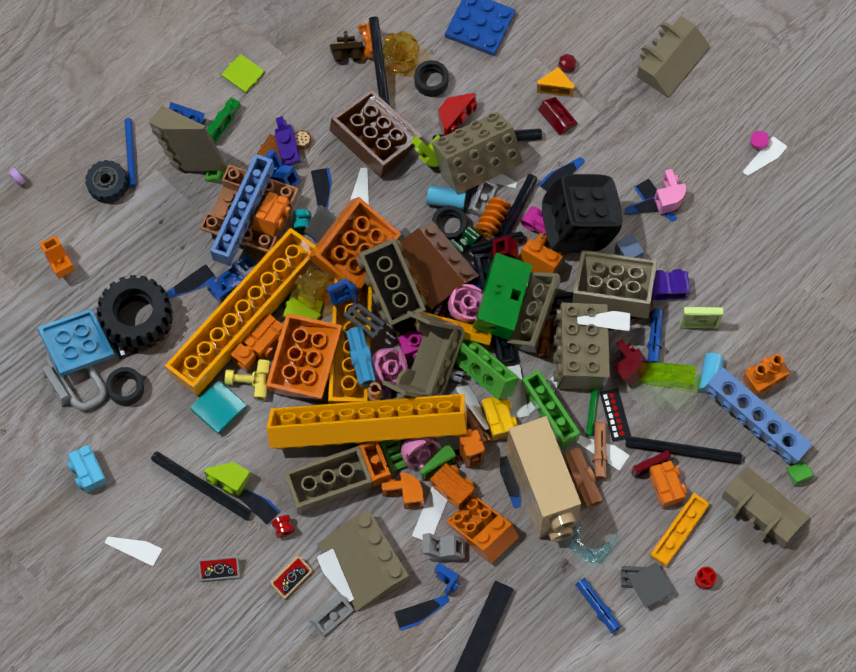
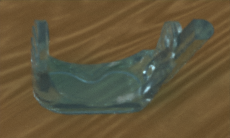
[569,524,619,563]

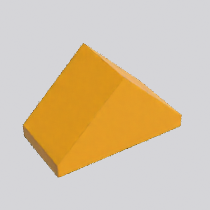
[537,67,574,97]

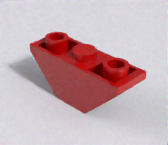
[438,93,478,136]

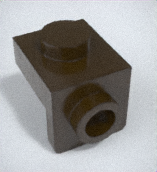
[393,319,417,343]

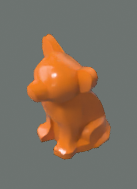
[357,23,374,61]

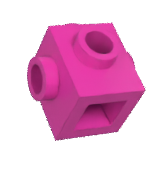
[398,330,423,360]

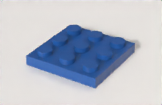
[445,0,516,56]

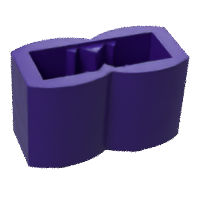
[651,269,690,300]

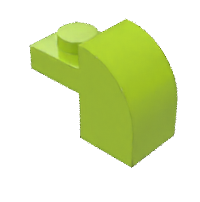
[411,135,440,167]

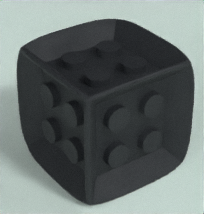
[542,174,623,253]

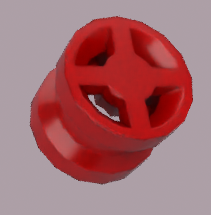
[271,515,295,538]
[695,567,717,590]

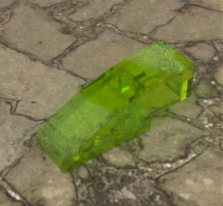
[636,363,697,390]

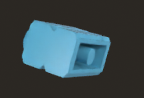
[67,445,107,493]

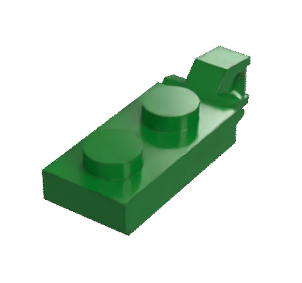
[207,97,241,144]

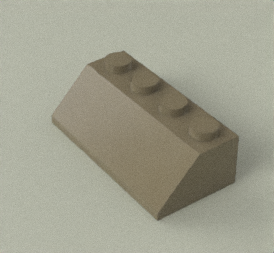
[507,272,561,353]

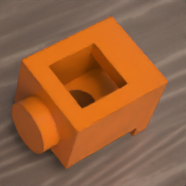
[230,343,259,373]

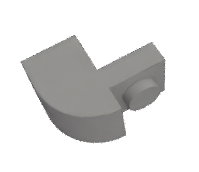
[422,533,465,561]

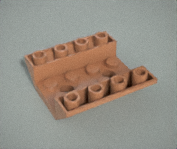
[200,165,298,253]

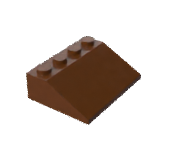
[329,90,422,178]
[400,221,479,311]

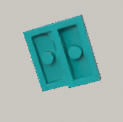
[190,381,247,434]

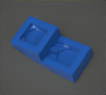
[217,254,257,289]

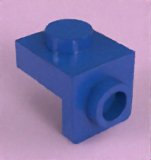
[326,278,359,306]

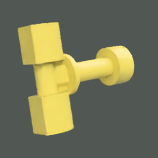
[225,360,271,401]

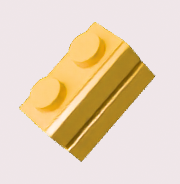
[481,397,518,441]

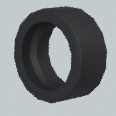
[414,60,449,97]
[432,205,467,242]
[106,367,144,406]

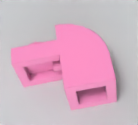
[654,169,686,214]

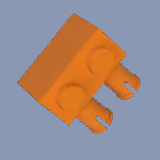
[519,233,563,273]
[742,354,790,397]

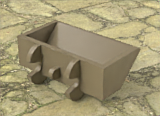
[637,16,710,97]
[722,467,810,548]

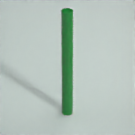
[586,389,599,436]

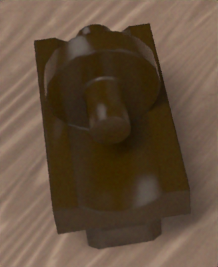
[330,31,363,62]

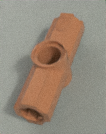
[564,448,603,508]

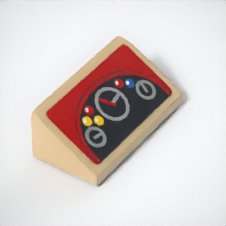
[270,555,313,600]

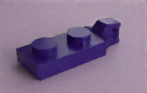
[275,116,301,166]

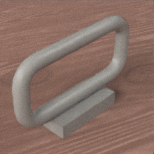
[42,352,107,410]

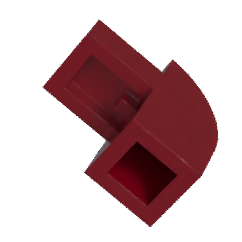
[487,235,519,260]
[614,339,647,387]

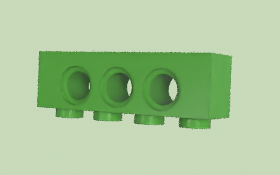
[455,339,519,400]
[521,369,580,450]

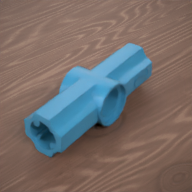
[346,327,376,387]

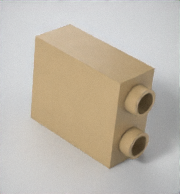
[506,416,581,542]

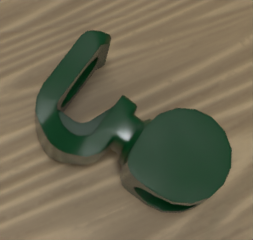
[450,225,483,255]

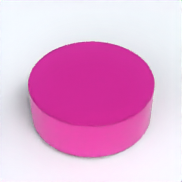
[750,131,769,150]

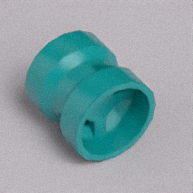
[293,209,311,234]

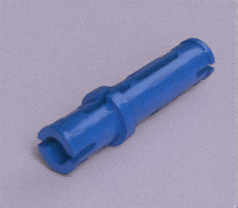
[647,308,664,366]
[575,578,621,634]

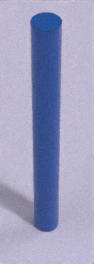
[124,118,136,188]

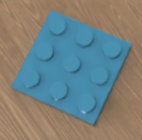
[38,308,114,377]

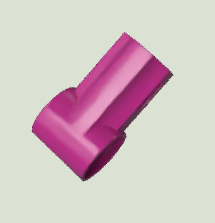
[520,206,546,236]

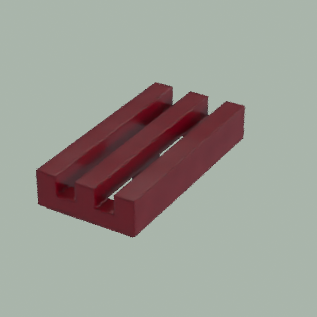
[631,450,671,478]

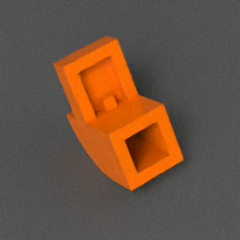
[39,235,75,279]
[381,473,424,509]

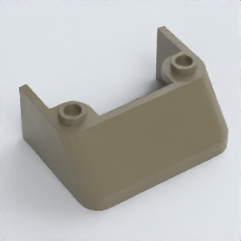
[383,311,465,397]

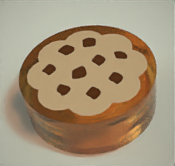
[295,130,311,150]

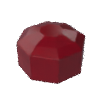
[558,54,576,73]

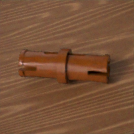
[538,319,553,358]

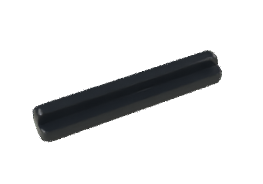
[470,231,524,255]

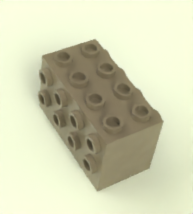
[431,111,523,195]
[356,238,427,326]
[552,303,610,390]

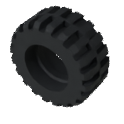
[97,275,173,352]

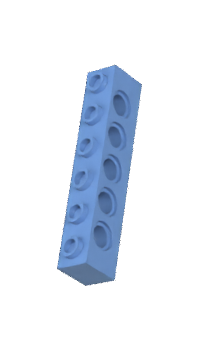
[210,154,274,266]
[704,367,812,465]

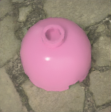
[448,284,482,324]
[371,348,407,386]
[401,437,441,470]

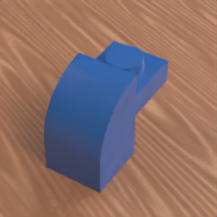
[264,150,301,187]

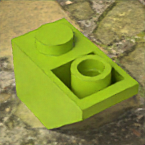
[204,462,251,497]

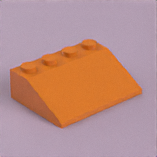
[307,197,401,292]
[266,313,343,399]

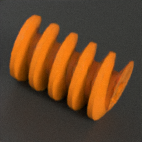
[475,197,511,239]

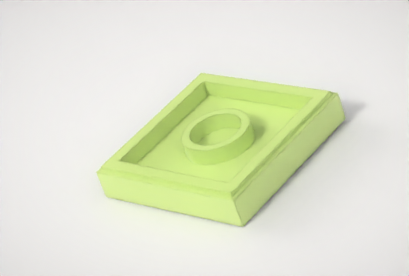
[680,307,723,329]

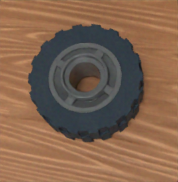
[85,160,129,203]

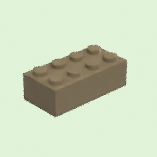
[284,446,373,515]

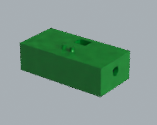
[473,253,532,340]

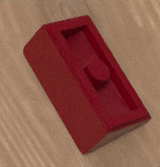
[538,97,577,135]

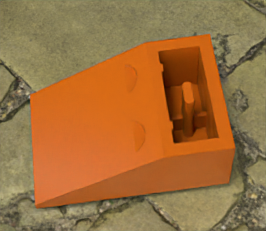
[446,495,519,564]

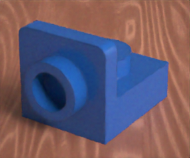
[206,277,235,304]
[434,562,460,595]

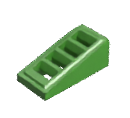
[379,440,408,473]
[420,443,456,480]

